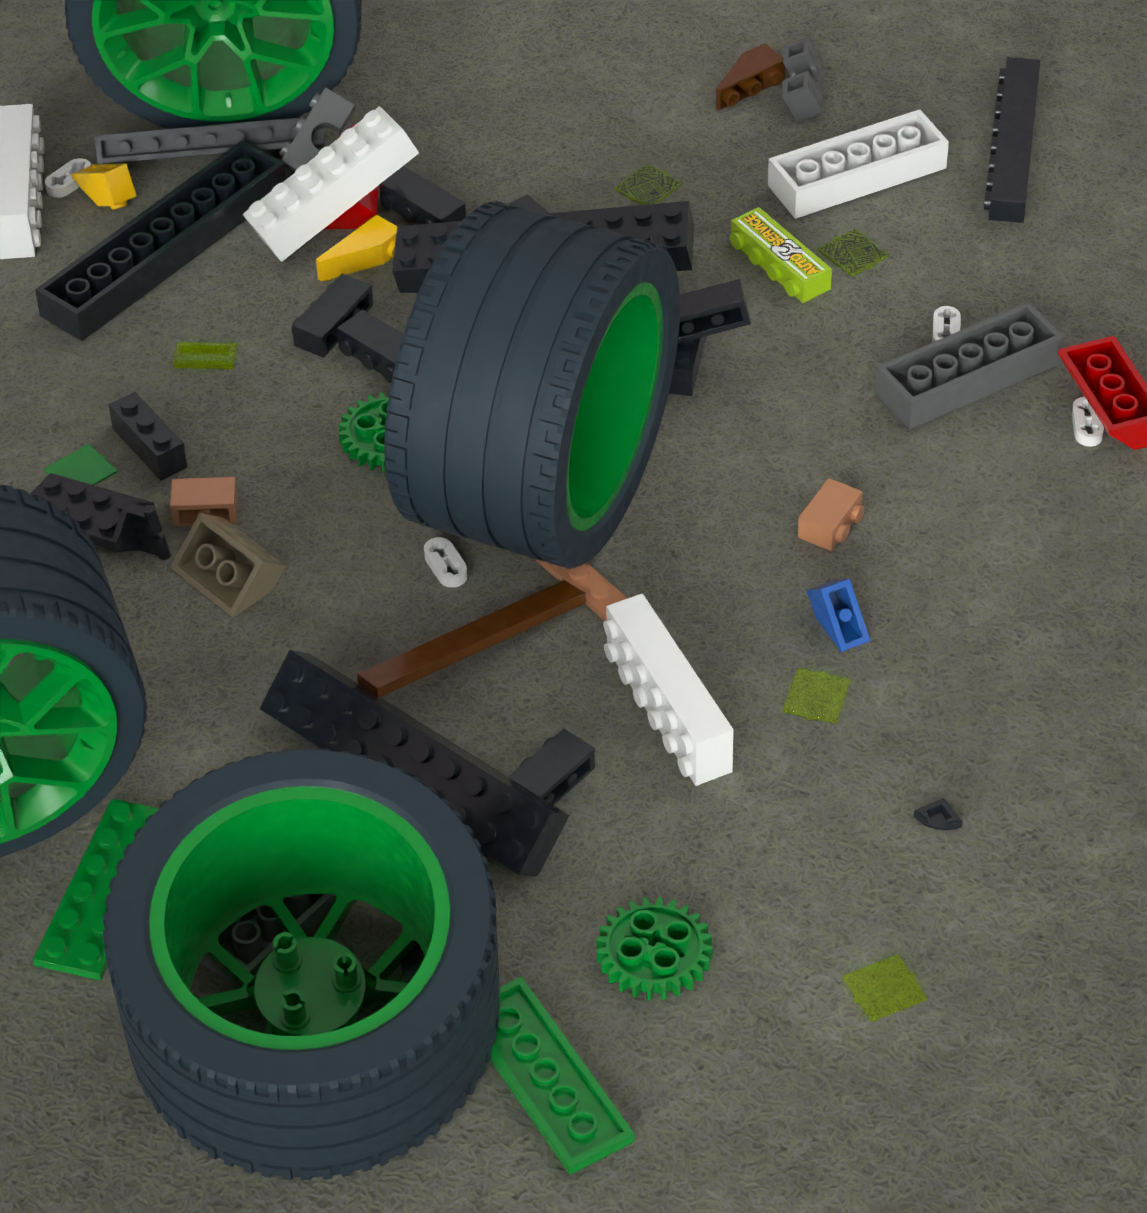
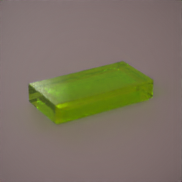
[173,342,237,369]

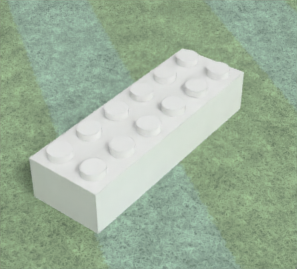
[0,104,45,259]
[243,106,419,262]
[768,109,949,219]
[603,593,734,786]

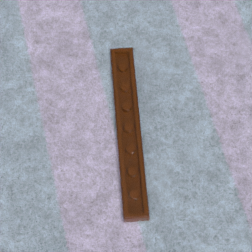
[357,580,586,698]

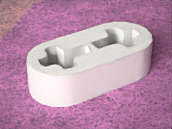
[45,158,91,198]
[932,306,961,343]
[1072,397,1104,446]
[424,537,467,587]

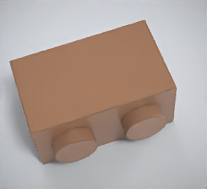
[170,477,238,526]
[798,478,865,551]

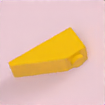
[316,215,397,282]

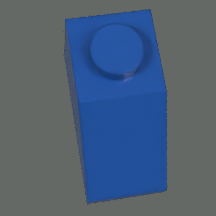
[806,579,870,652]

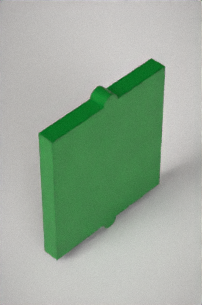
[43,444,118,485]

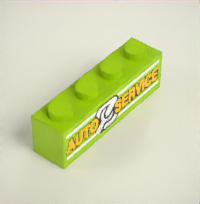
[730,207,832,303]

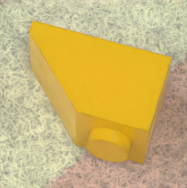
[71,163,137,210]

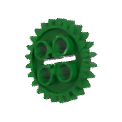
[338,392,389,472]
[596,897,713,1001]

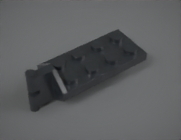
[30,473,171,560]

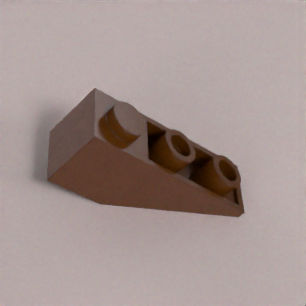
[716,43,785,111]

